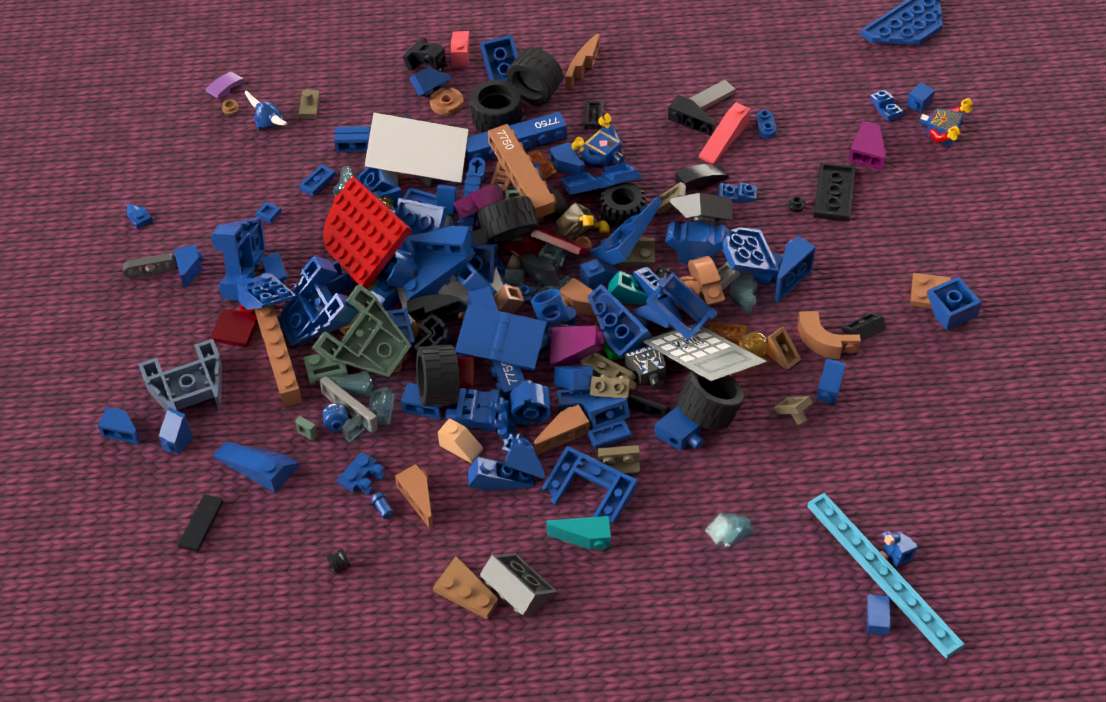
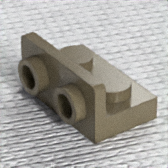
[618,238,655,267]
[598,445,640,474]

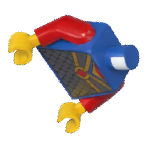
[919,98,973,147]

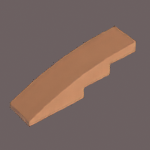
[565,34,600,89]

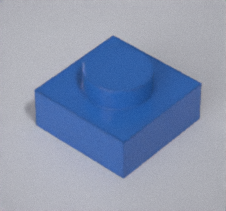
[256,202,282,224]

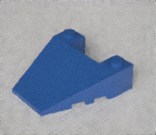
[211,217,266,301]
[399,233,475,300]
[278,255,360,347]

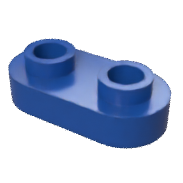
[756,110,776,139]

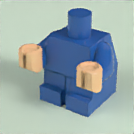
[880,531,918,567]

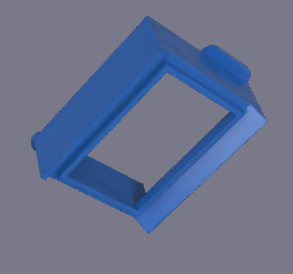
[646,272,717,340]

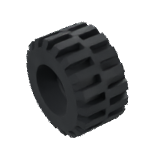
[600,182,646,228]

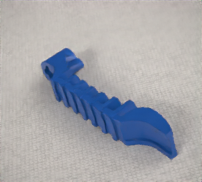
[458,157,487,232]

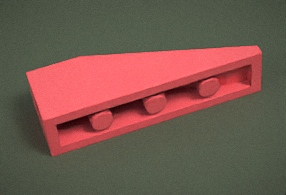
[699,102,751,164]

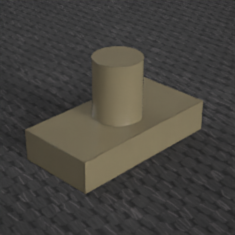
[299,89,320,119]
[656,182,686,215]
[774,396,813,425]

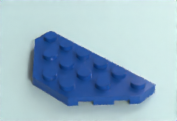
[860,0,943,45]

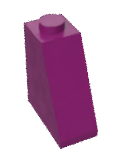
[849,121,886,170]
[550,326,604,368]

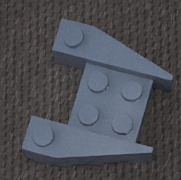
[138,339,222,412]

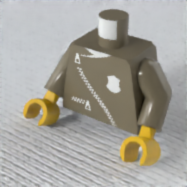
[555,203,610,239]

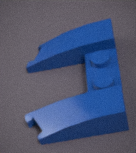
[542,446,639,525]

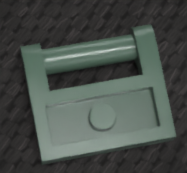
[303,353,348,386]

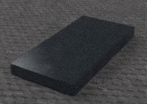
[813,162,856,222]

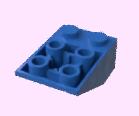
[237,273,296,310]

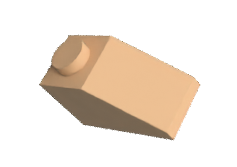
[438,418,483,463]

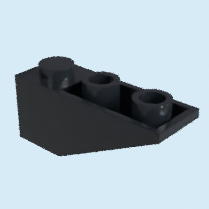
[668,95,715,136]

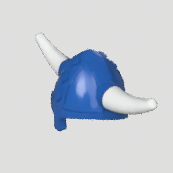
[245,91,287,130]

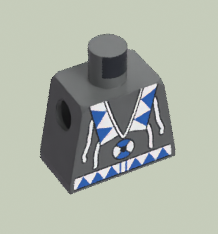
[625,346,666,389]

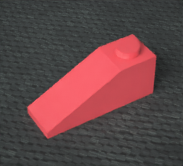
[451,31,469,67]

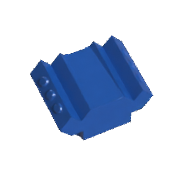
[665,221,729,264]

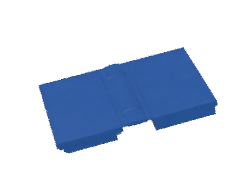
[560,163,643,195]
[455,305,547,371]

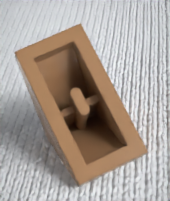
[766,326,801,369]

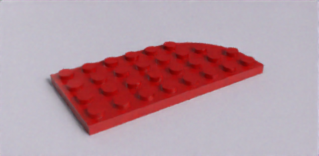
[323,176,412,289]

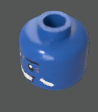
[323,403,349,432]

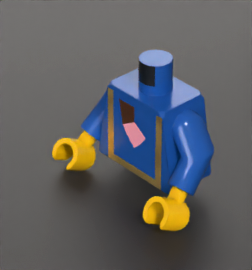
[571,113,625,168]

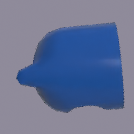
[531,289,570,331]

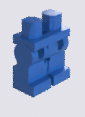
[446,388,500,432]

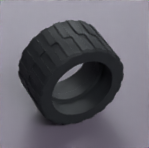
[506,47,563,105]
[470,80,523,133]
[478,196,539,244]
[416,345,459,406]
[677,370,745,430]

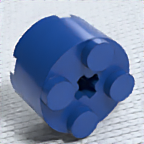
[376,249,418,288]
[510,380,551,426]

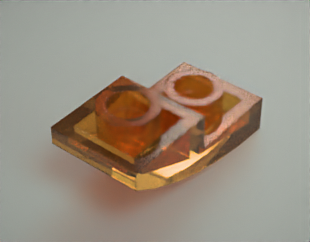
[527,150,557,180]

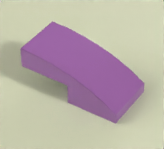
[206,72,243,98]

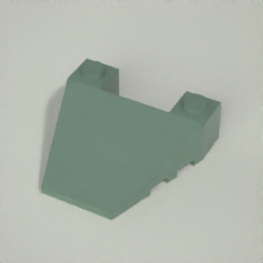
[312,284,411,377]

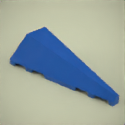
[589,197,662,265]

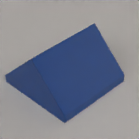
[634,297,682,328]

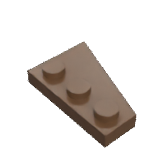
[433,556,499,619]

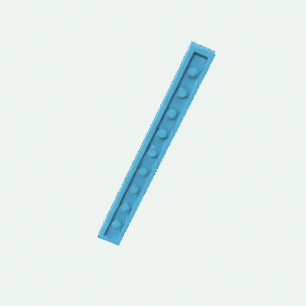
[807,493,964,659]

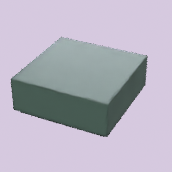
[295,416,318,441]

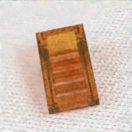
[708,322,748,348]

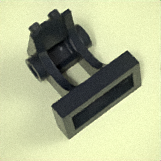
[402,38,448,72]

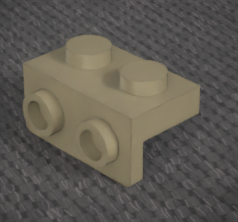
[590,374,636,399]

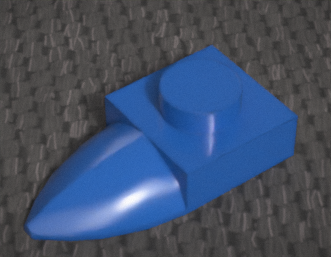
[127,204,153,229]

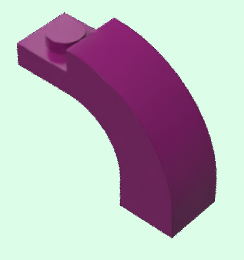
[454,183,505,219]

